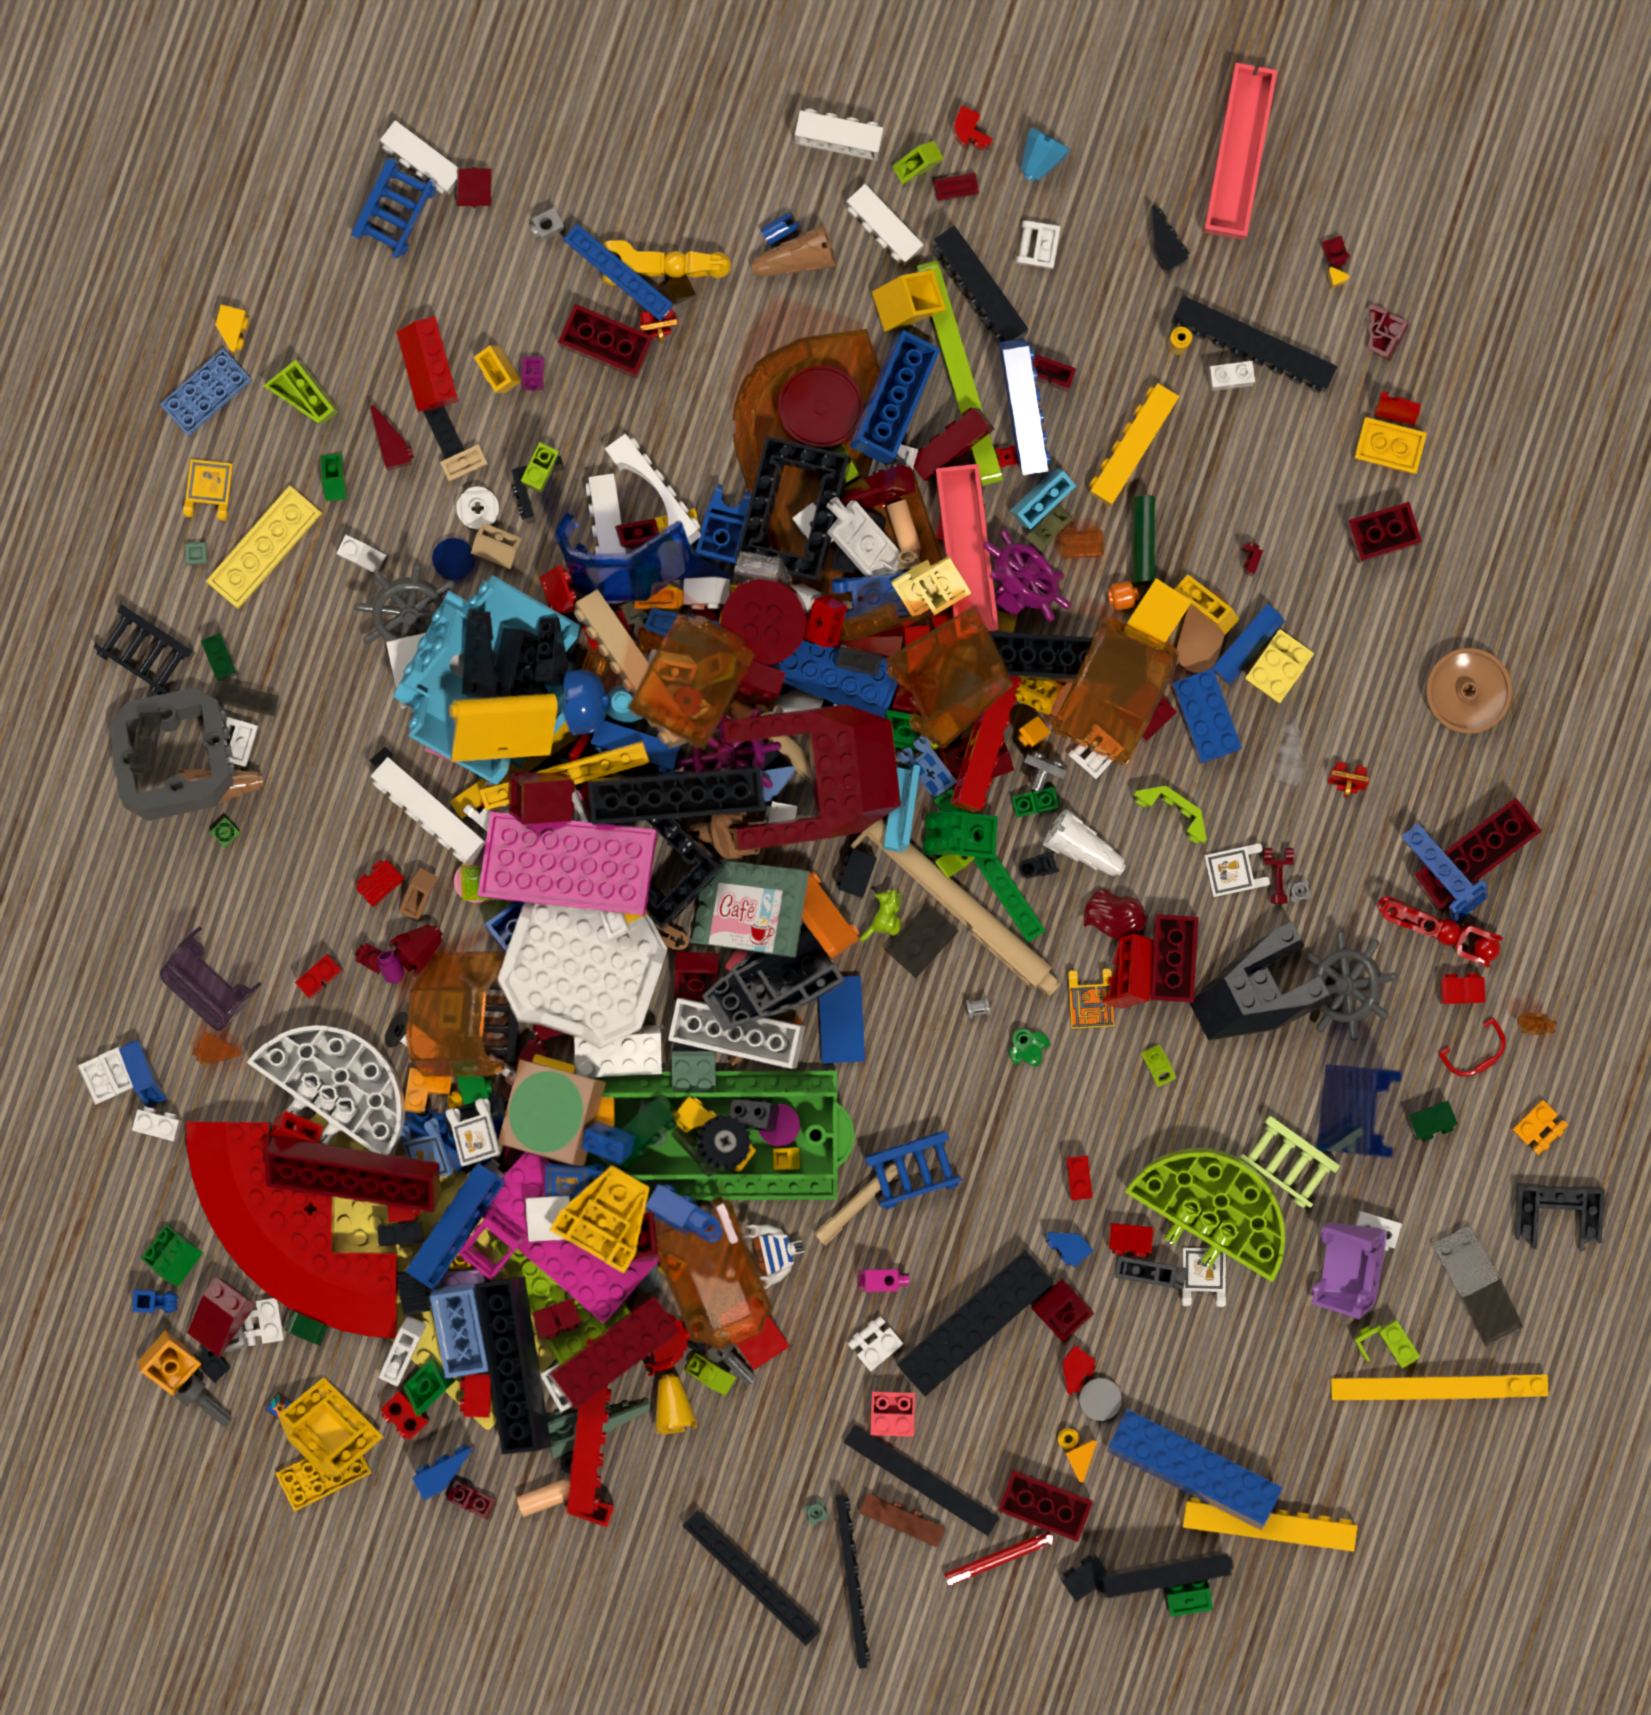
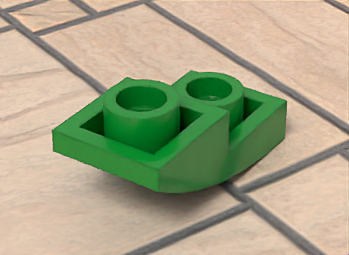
[1012,787,1060,818]

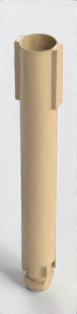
[814,1162,898,1246]

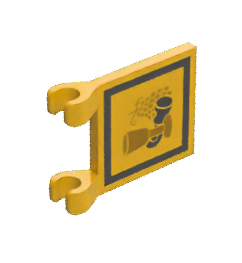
[183,459,233,521]

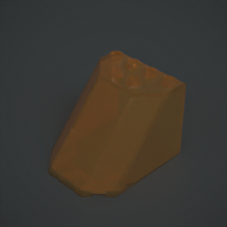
[627,614,755,749]
[656,1204,773,1350]

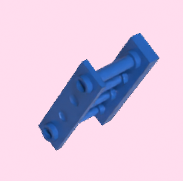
[351,158,437,258]
[863,1130,962,1209]

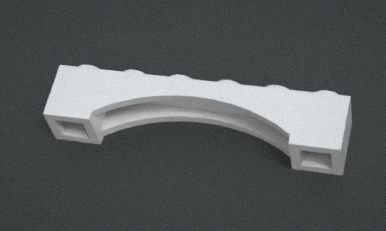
[605,434,701,551]

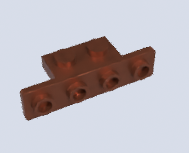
[859,1493,945,1547]

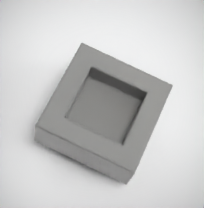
[225,1325,247,1352]

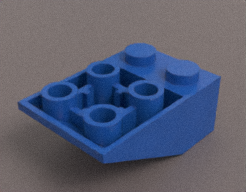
[412,1444,474,1501]

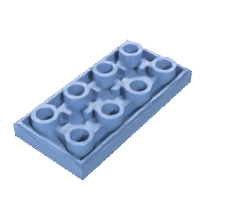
[160,348,252,436]

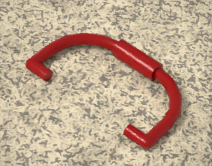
[1438,1018,1506,1076]

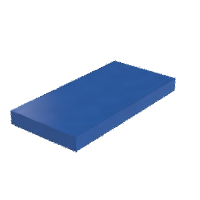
[819,976,865,1063]

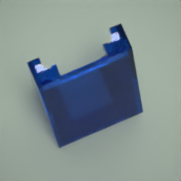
[1316,1064,1402,1158]

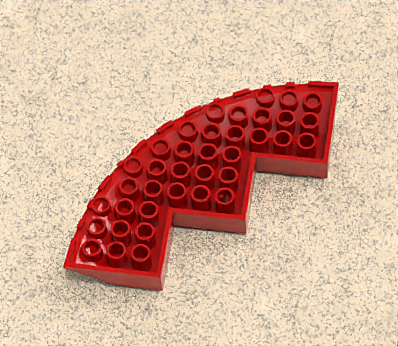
[185,1122,398,1339]

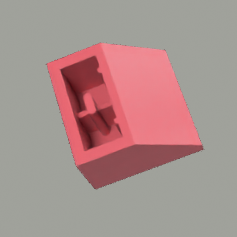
[870,1392,915,1437]

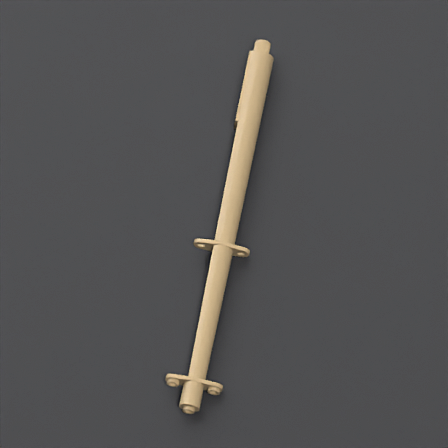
[730,700,1060,997]

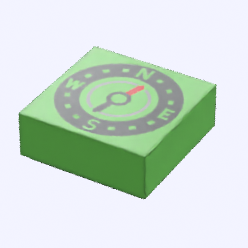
[210,817,240,848]

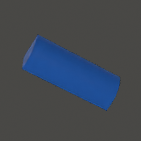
[1212,604,1285,686]

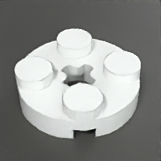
[456,487,499,530]

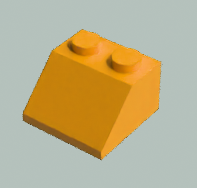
[137,1330,201,1396]

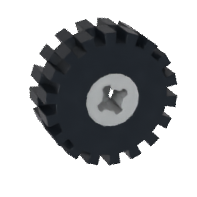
[695,1115,752,1171]

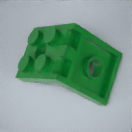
[923,812,998,859]

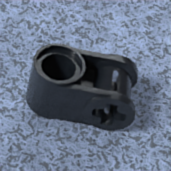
[1017,851,1060,879]

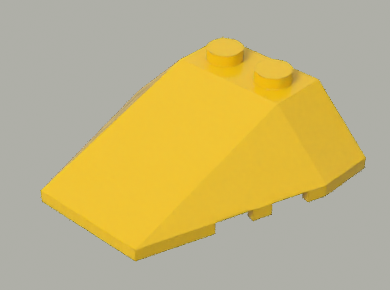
[549,1166,649,1273]

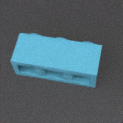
[1009,468,1076,530]

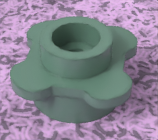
[804,1500,829,1525]

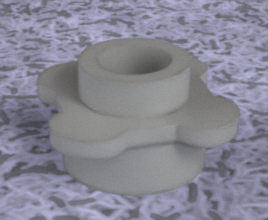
[1288,879,1312,903]

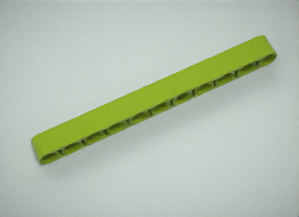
[917,260,1003,487]

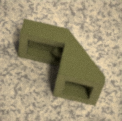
[1026,504,1073,551]

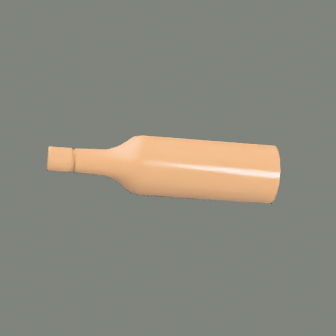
[886,500,921,565]
[516,1479,570,1517]

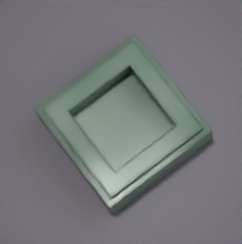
[185,542,208,565]

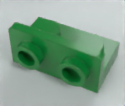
[1165,1580,1213,1617]

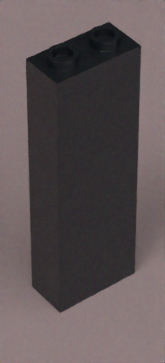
[1094,1551,1233,1599]

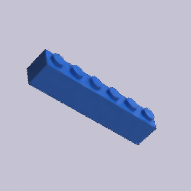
[406,1163,506,1290]

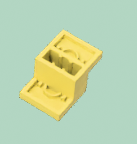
[891,556,971,619]
[1245,629,1314,704]

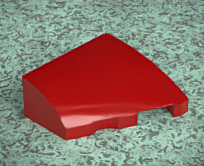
[1374,391,1421,425]

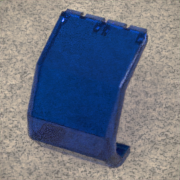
[555,512,695,602]

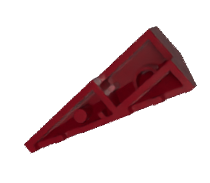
[804,623,905,661]

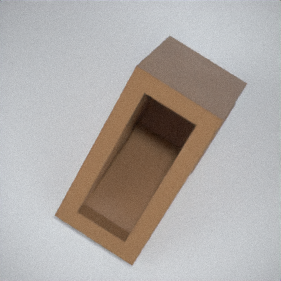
[399,868,439,921]

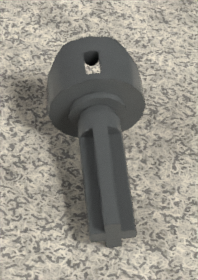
[706,1331,756,1385]
[174,1374,233,1427]

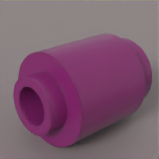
[377,951,405,984]

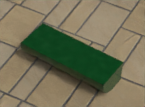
[1131,496,1155,584]

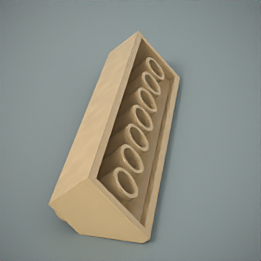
[574,589,694,748]

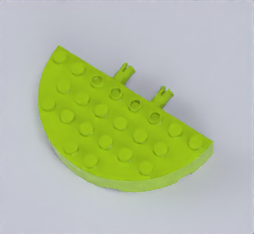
[1125,1148,1285,1282]

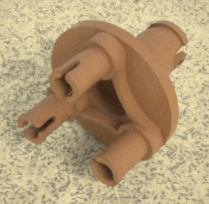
[688,811,765,860]

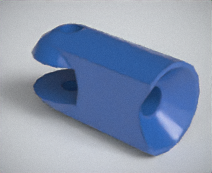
[760,213,799,246]

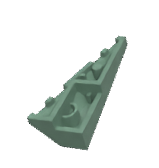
[547,1399,651,1459]

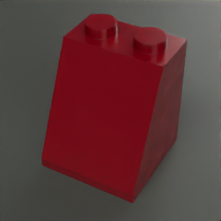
[509,771,575,825]

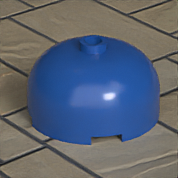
[564,670,610,735]

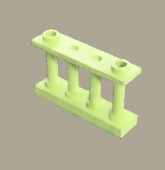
[1239,1116,1340,1209]

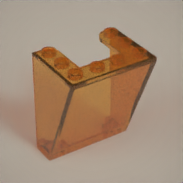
[885,607,1013,749]

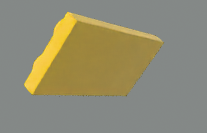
[275,1455,372,1512]

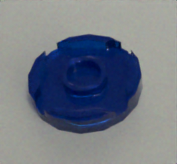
[432,538,475,581]

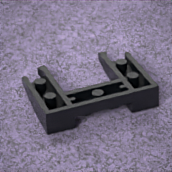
[1515,1183,1605,1251]

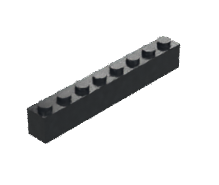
[1171,296,1338,393]

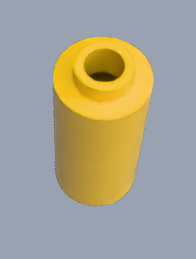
[1167,327,1192,355]

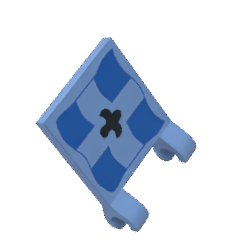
[897,735,957,799]

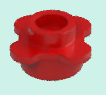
[996,445,1018,468]

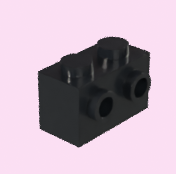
[729,1097,780,1132]

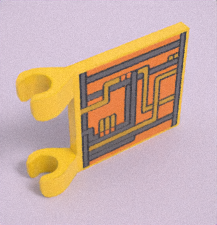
[1068,968,1114,1029]

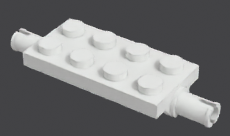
[827,497,903,576]

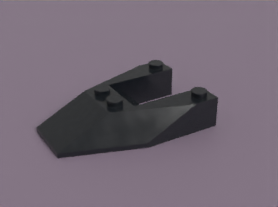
[1190,921,1333,1041]

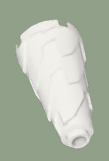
[1043,809,1126,876]

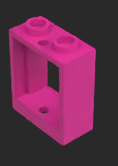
[459,1210,526,1280]

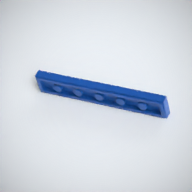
[563,224,674,322]

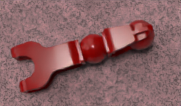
[1377,895,1503,968]

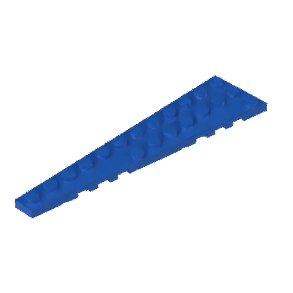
[644,608,906,718]

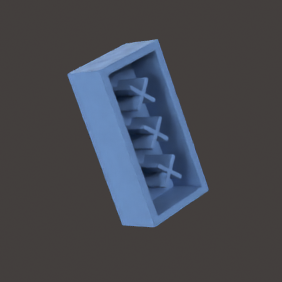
[430,1282,489,1378]

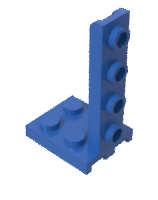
[1401,823,1488,923]

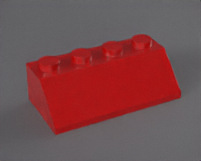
[397,316,459,413]

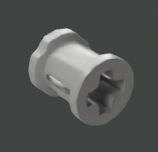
[966,997,990,1019]

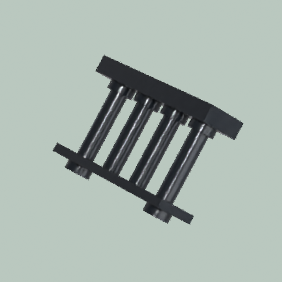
[93,604,195,695]
[460,973,519,1062]

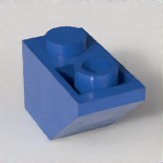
[1045,1232,1094,1267]

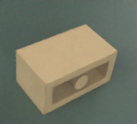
[471,523,523,569]

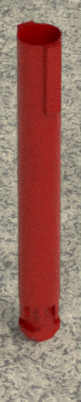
[944,1531,1054,1587]

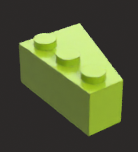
[263,360,340,424]

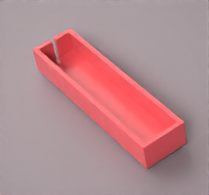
[1203,63,1278,241]
[935,464,999,640]

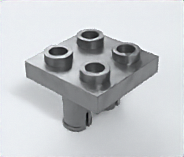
[1024,749,1068,792]

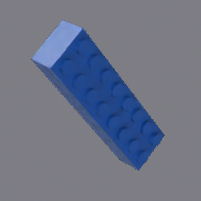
[1106,1409,1283,1530]

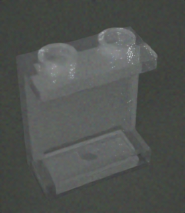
[735,551,791,585]

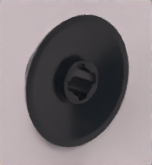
[385,1012,413,1047]

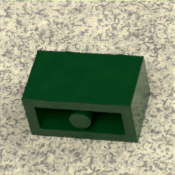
[200,633,239,682]
[1406,1100,1458,1142]

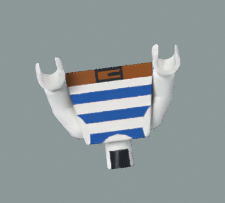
[744,1225,804,1291]

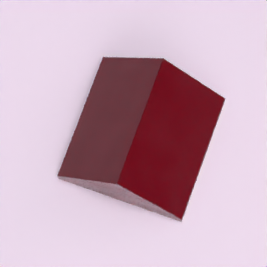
[631,1212,658,1262]

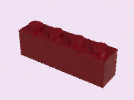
[913,408,995,481]

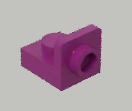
[521,356,545,391]

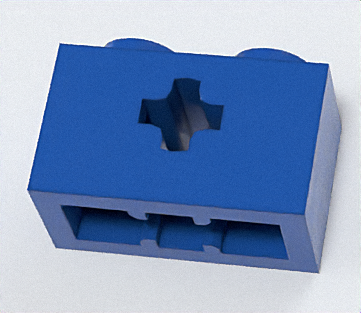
[582,1121,635,1164]

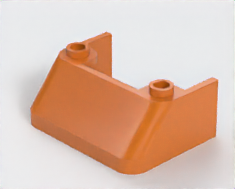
[802,871,860,961]

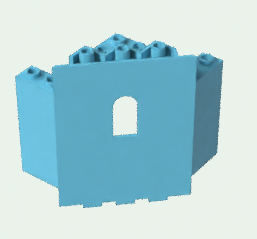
[393,575,580,785]

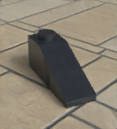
[1115,1256,1187,1289]

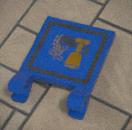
[545,1164,605,1202]

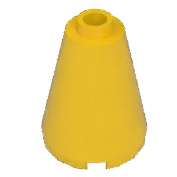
[655,1374,698,1435]

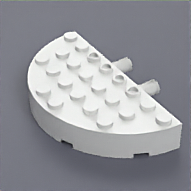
[247,1026,405,1155]

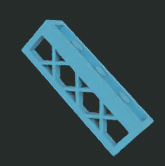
[882,765,920,853]

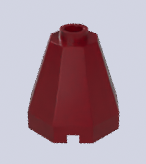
[388,924,443,977]

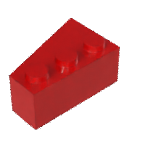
[1102,934,1153,1009]

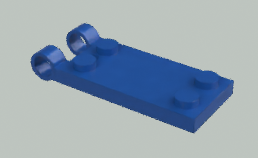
[832,572,932,624]

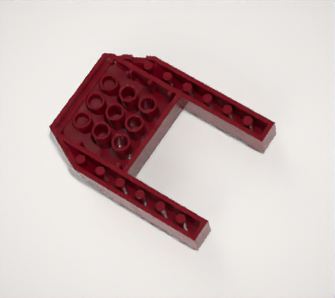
[720,704,901,851]

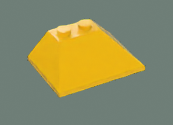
[278,1377,383,1476]

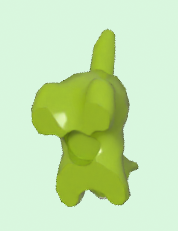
[859,889,902,942]

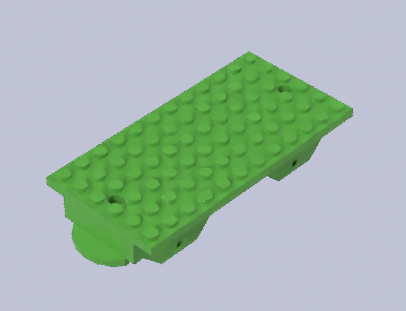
[573,1071,855,1200]

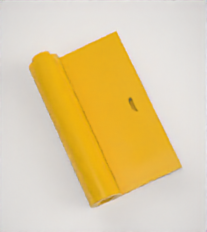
[449,694,557,762]

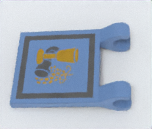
[400,1118,453,1177]

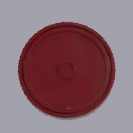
[778,365,864,451]
[721,578,809,665]

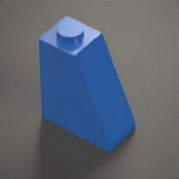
[119,1040,167,1107]

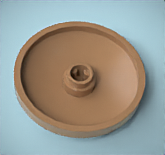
[1426,648,1512,734]

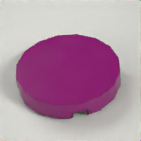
[758,1103,801,1147]

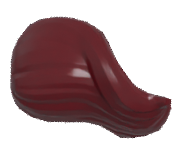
[1083,888,1146,939]

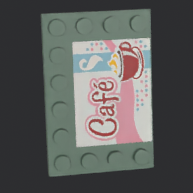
[692,860,809,957]

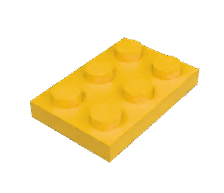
[1354,417,1427,475]

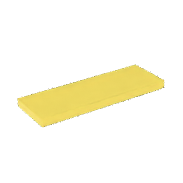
[206,485,323,609]

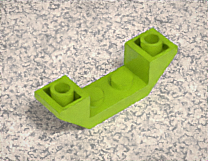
[1133,786,1207,845]

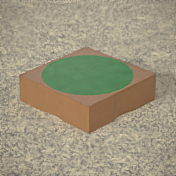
[498,1060,606,1166]

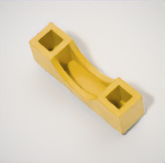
[676,1097,756,1173]

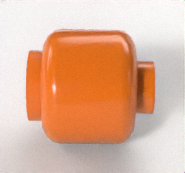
[1107,581,1139,610]

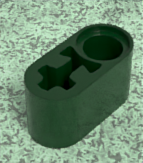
[284,1310,329,1346]

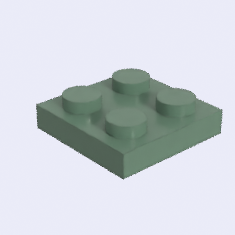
[672,1051,716,1093]

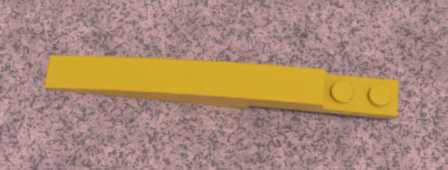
[1331,1374,1548,1400]

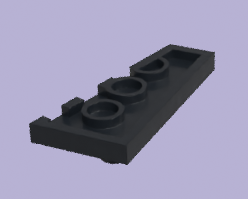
[462,609,501,698]

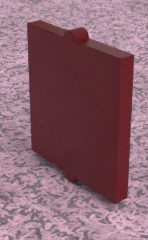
[456,166,492,208]

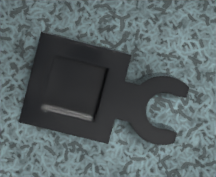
[193,1345,231,1383]

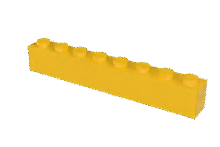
[1182,1497,1358,1552]

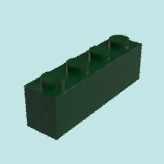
[598,1097,681,1172]

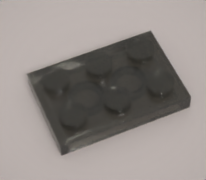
[885,903,959,979]

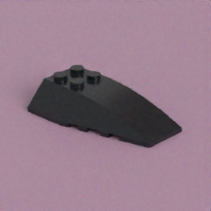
[702,920,845,1031]

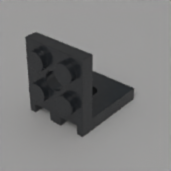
[511,455,565,524]

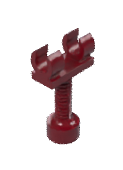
[1263,848,1294,904]

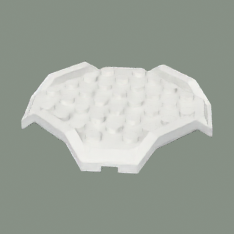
[497,902,667,1049]

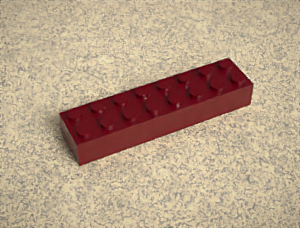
[265,1137,440,1213]

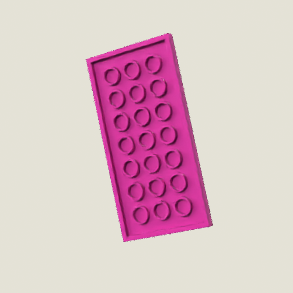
[478,812,658,916]
[482,1151,661,1324]

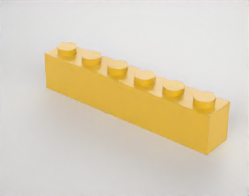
[1089,383,1179,507]

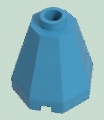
[1021,127,1071,182]

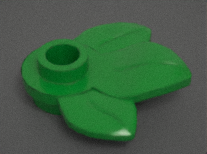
[1009,1028,1051,1066]

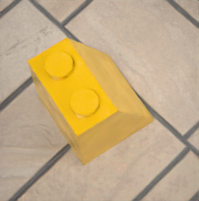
[872,270,946,332]
[1126,578,1192,649]

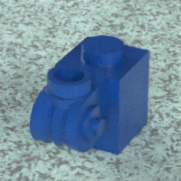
[132,1289,179,1313]

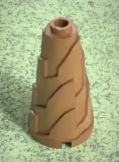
[751,225,836,277]
[179,769,264,803]

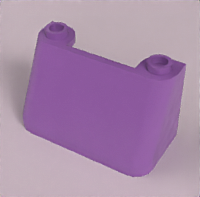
[1311,1223,1387,1319]

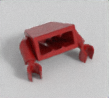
[644,1312,697,1376]

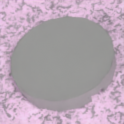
[1079,1378,1122,1421]

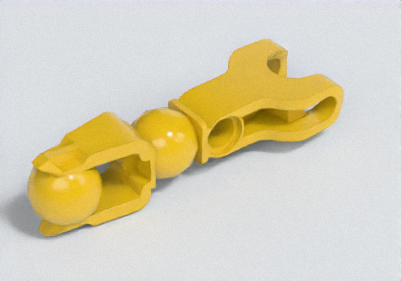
[602,241,732,286]

